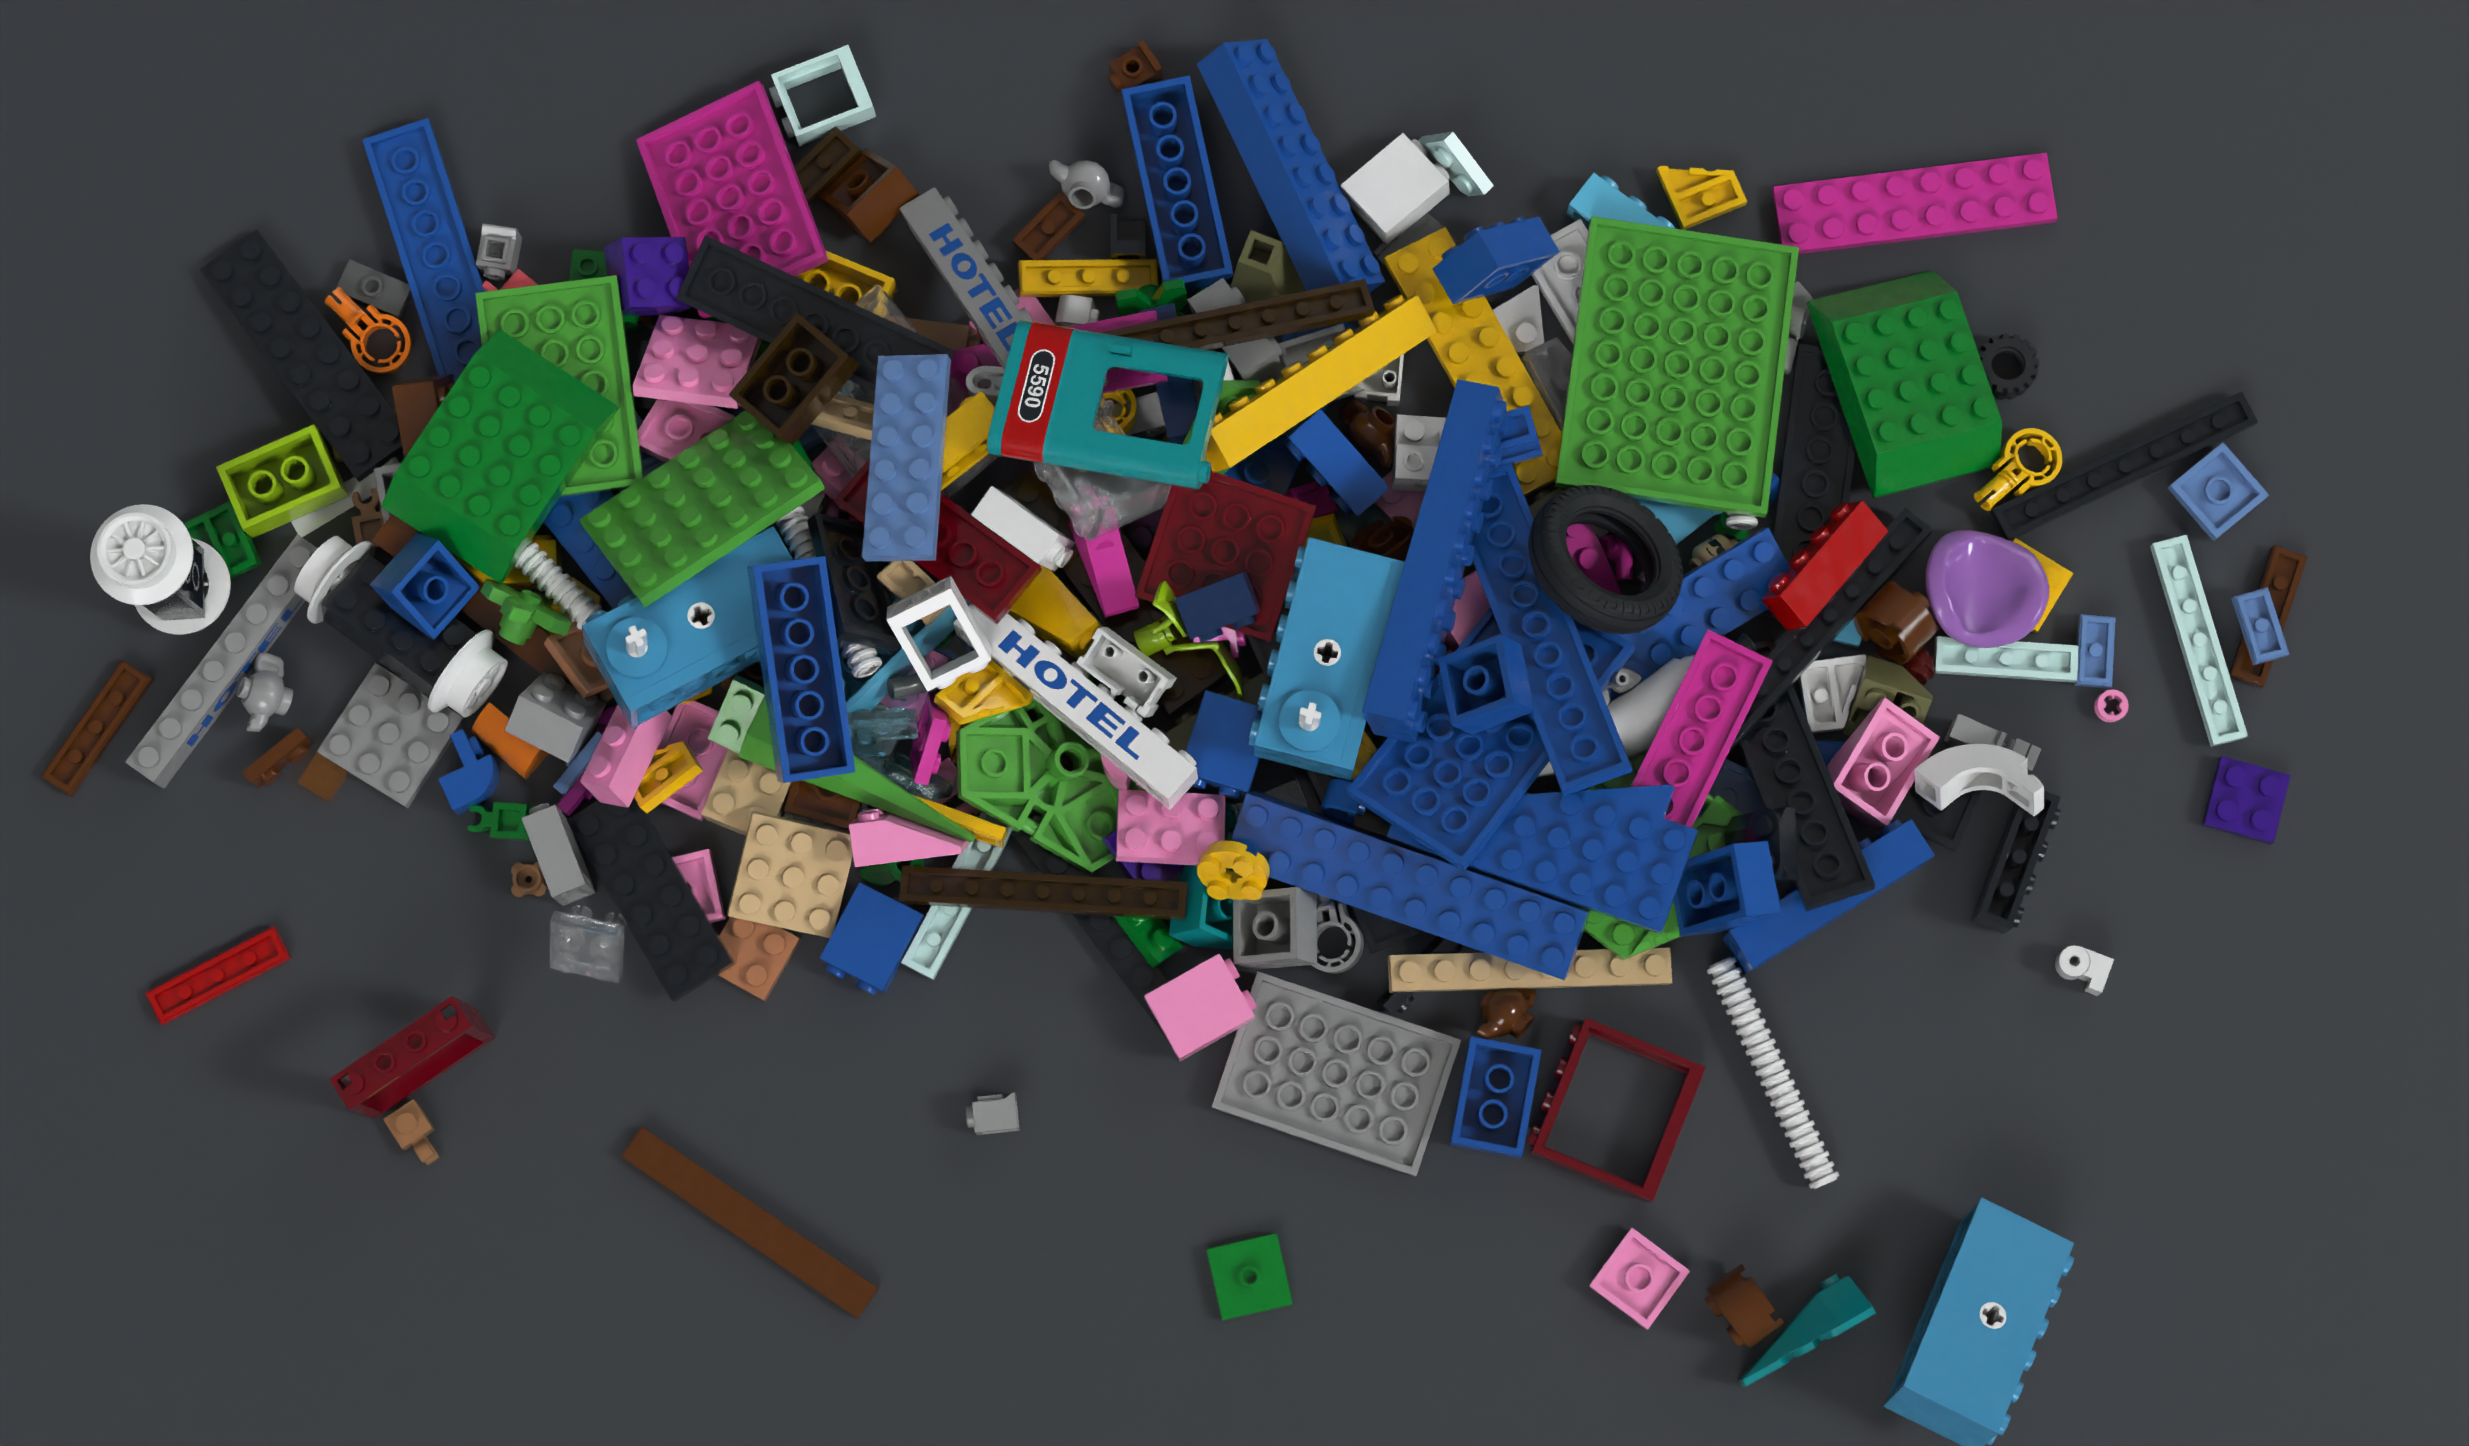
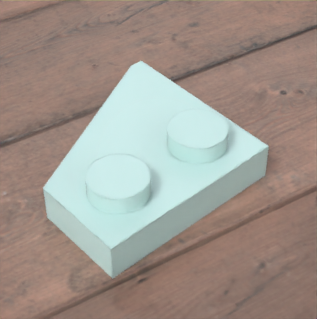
[1418,132,1494,196]

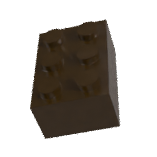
[728,312,861,446]

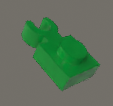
[467,802,532,841]

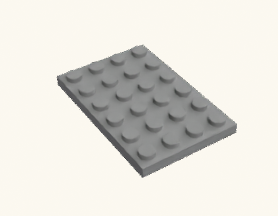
[1212,971,1461,1177]

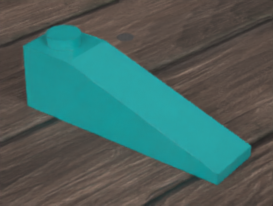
[1169,801,1239,950]
[1738,1274,1876,1387]

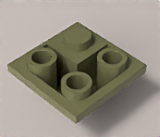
[1230,230,1306,303]
[1843,655,1933,736]

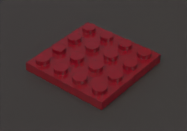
[1135,471,1317,642]

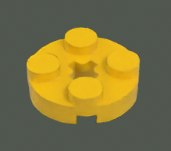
[1197,840,1270,901]

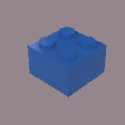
[1438,634,1535,735]

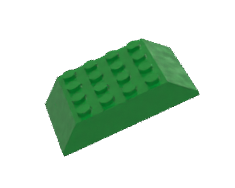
[1806,270,2002,499]
[381,329,620,585]

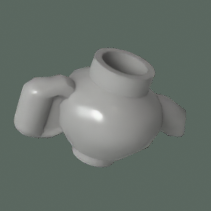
[1049,160,1125,209]
[237,652,293,732]

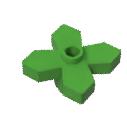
[480,578,572,645]

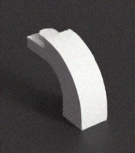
[1914,744,2044,816]

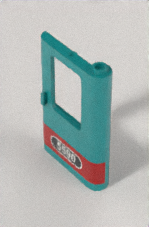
[987,320,1230,490]

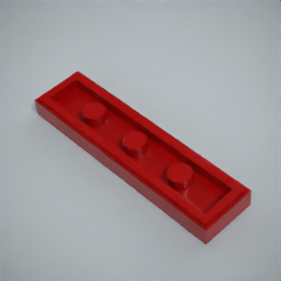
[145,926,292,1026]

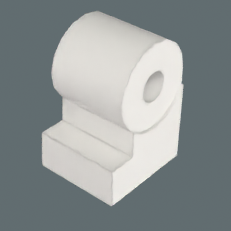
[2055,945,2114,996]

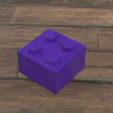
[604,237,692,316]

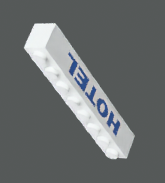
[953,605,1198,810]

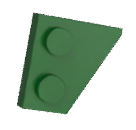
[183,501,262,580]

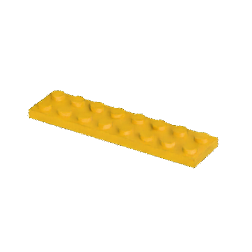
[1383,227,1562,497]

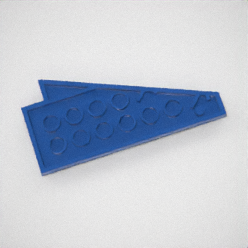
[1387,785,1698,934]

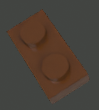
[1012,192,1086,260]
[242,727,313,788]

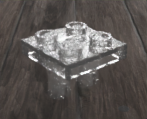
[550,905,627,983]

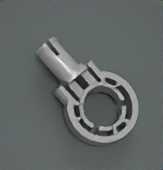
[1312,894,1364,974]

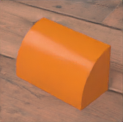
[471,702,549,780]

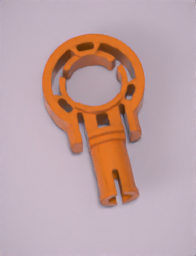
[324,287,413,375]

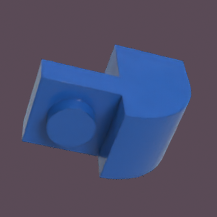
[438,729,499,815]

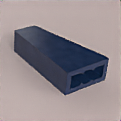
[1140,303,1198,445]

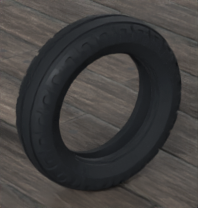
[1528,485,1683,634]

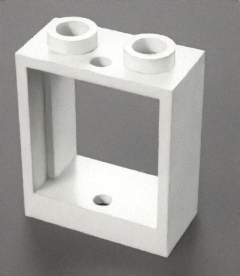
[971,486,1075,572]
[886,576,991,691]

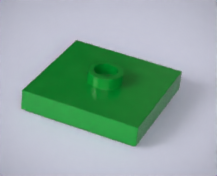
[1207,1233,1293,1321]

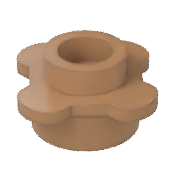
[511,862,547,898]

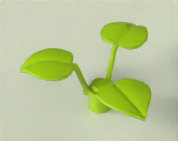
[1133,580,1243,701]

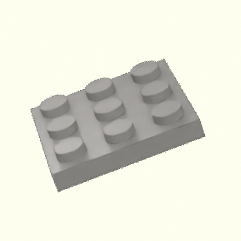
[317,663,466,808]

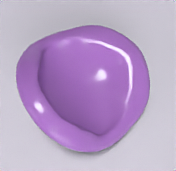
[1925,529,2049,648]

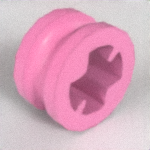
[2094,689,2129,723]

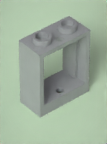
[522,803,596,906]

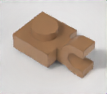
[383,1099,440,1165]

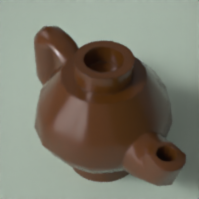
[1340,398,1396,469]
[1476,989,1537,1040]

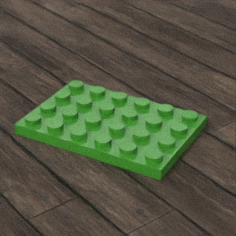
[475,275,643,497]
[579,410,825,608]

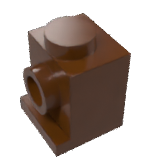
[1107,40,1163,93]

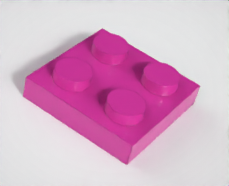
[909,692,951,786]

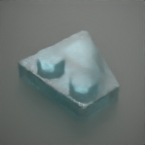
[862,752,955,802]

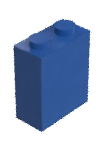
[1186,690,1263,800]
[819,882,925,996]

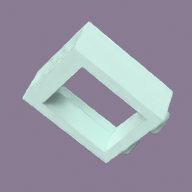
[769,45,876,147]

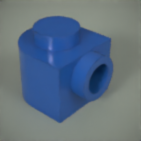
[1320,778,1366,825]

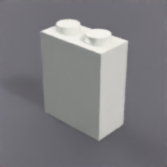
[1340,133,1450,244]

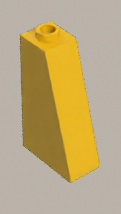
[1008,549,1101,659]

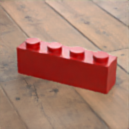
[1761,500,1888,631]

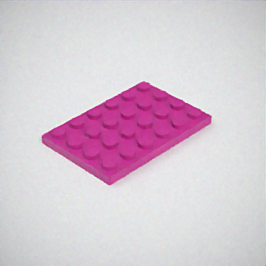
[636,80,829,320]

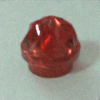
[1901,649,1936,685]

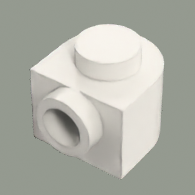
[1055,295,1100,327]

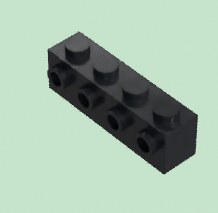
[1971,791,2061,934]

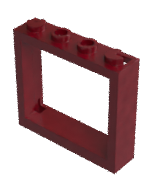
[329,996,495,1119]
[1527,1018,1706,1203]

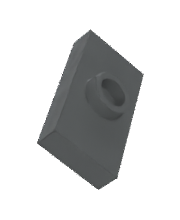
[335,259,412,319]

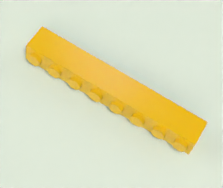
[1206,294,1437,473]

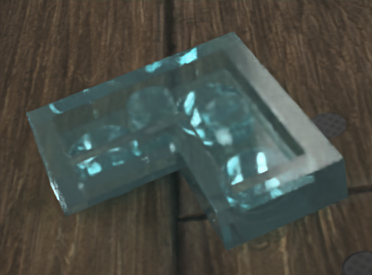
[847,707,919,758]

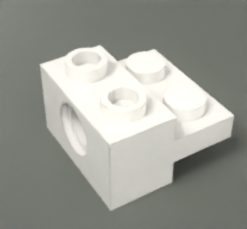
[1391,414,1446,492]

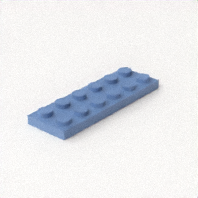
[862,354,951,562]

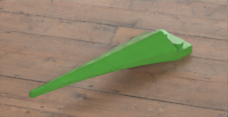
[707,674,975,842]

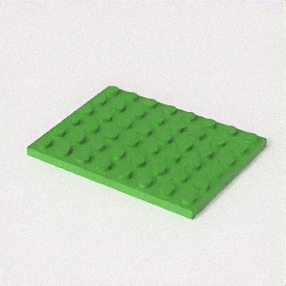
[1555,216,1799,518]

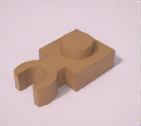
[351,488,384,551]

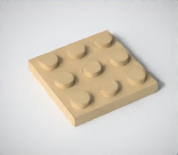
[727,811,853,938]

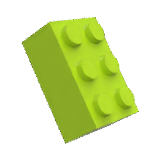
[216,424,349,538]

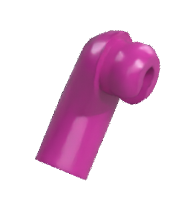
[1599,534,1633,583]

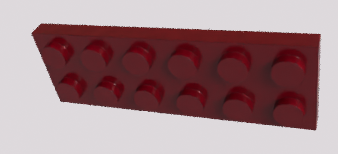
[834,458,1042,624]

